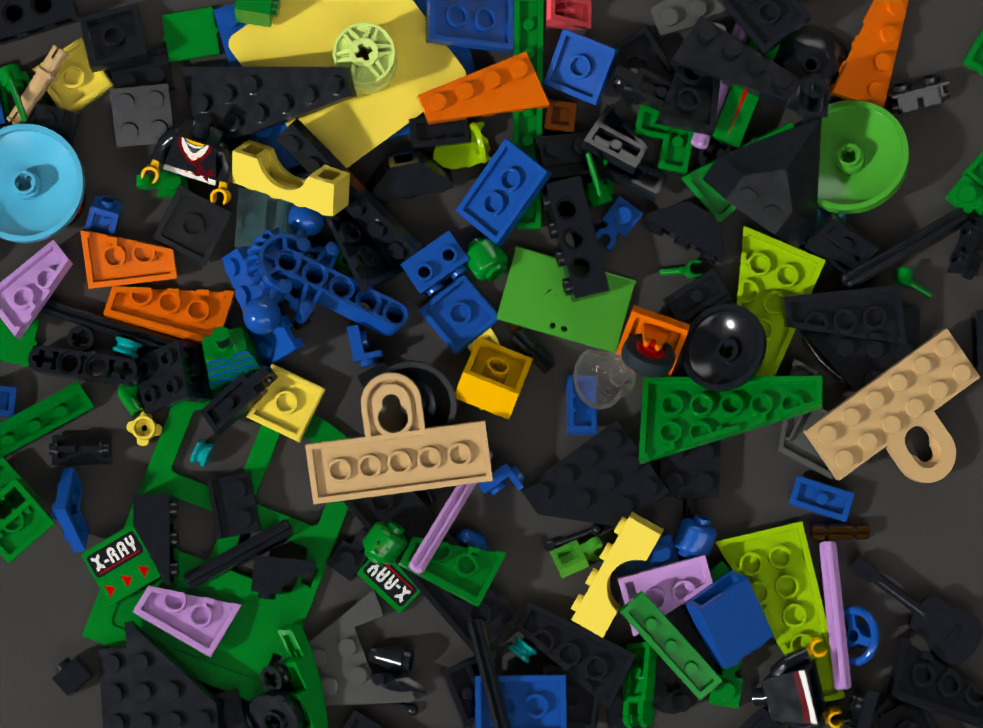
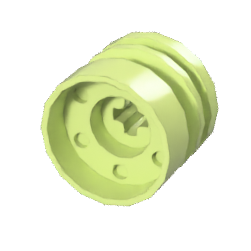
[332,22,397,94]

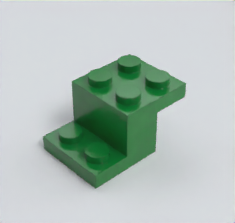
[0,457,57,564]

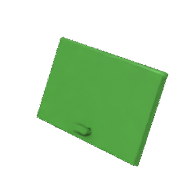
[496,246,636,354]

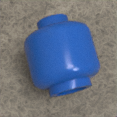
[674,514,717,558]

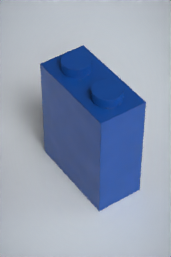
[685,570,774,669]

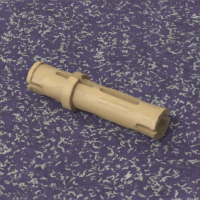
[6,44,70,124]

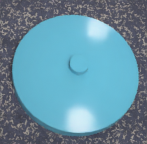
[0,124,85,243]

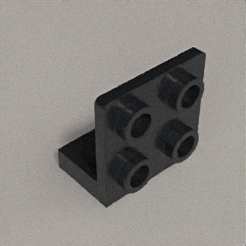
[135,340,212,415]

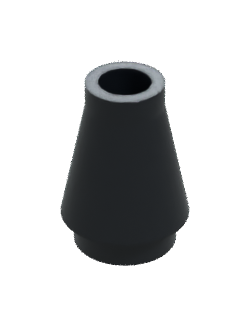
[369,645,415,674]

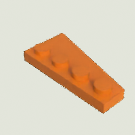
[830,0,909,108]
[417,52,550,124]
[103,286,235,344]

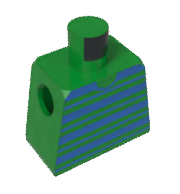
[202,326,263,390]

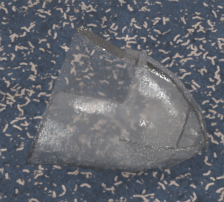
[573,349,637,410]

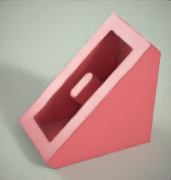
[546,0,592,30]

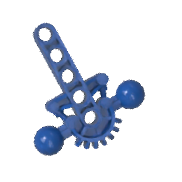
[243,205,409,337]

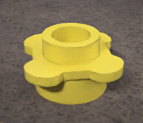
[127,411,162,446]

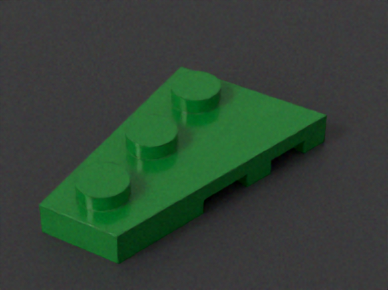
[398,537,506,607]

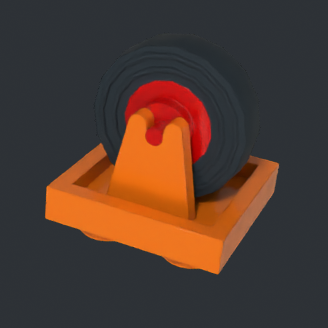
[614,305,690,377]

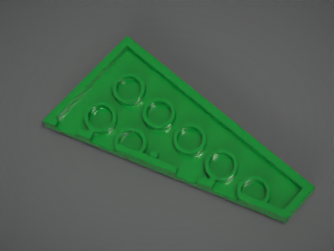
[639,376,823,464]

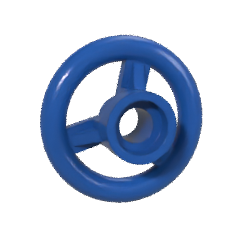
[844,606,880,666]

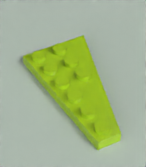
[732,226,826,376]
[715,521,845,702]

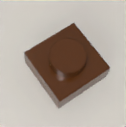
[544,100,577,134]

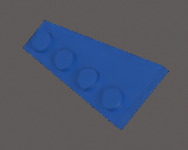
[222,246,305,366]

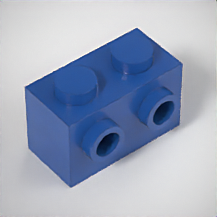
[400,231,469,297]

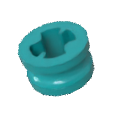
[112,336,142,359]
[190,438,215,468]
[507,636,537,664]

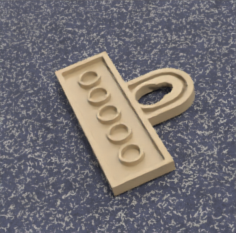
[803,328,980,483]
[305,372,493,504]

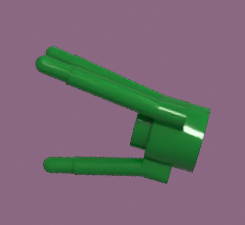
[0,64,48,126]
[583,152,614,208]

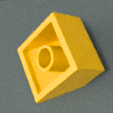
[455,337,533,420]

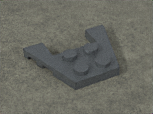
[777,359,834,479]
[309,591,416,706]

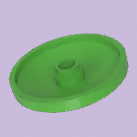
[801,100,910,214]

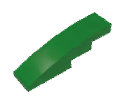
[277,624,328,728]

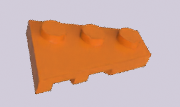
[80,229,178,289]

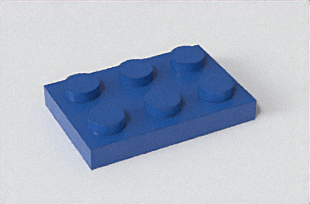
[426,0,514,53]
[455,138,552,246]
[475,675,567,728]

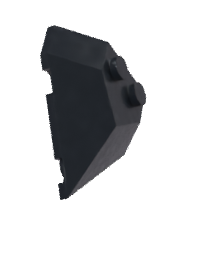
[703,117,822,249]

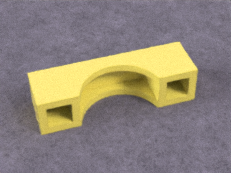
[232,140,350,217]
[571,512,664,638]

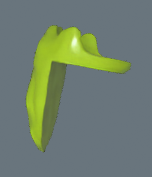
[433,121,492,170]

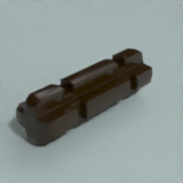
[810,523,870,540]

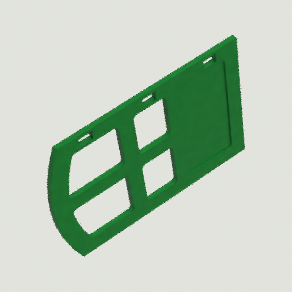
[82,386,349,701]

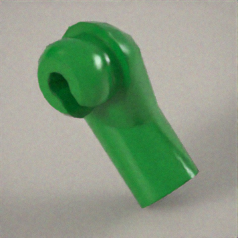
[118,371,144,417]

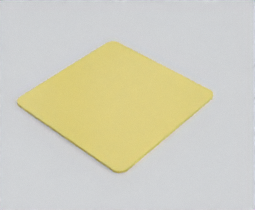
[228,0,466,168]

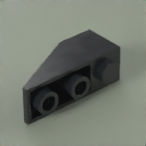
[133,494,179,585]

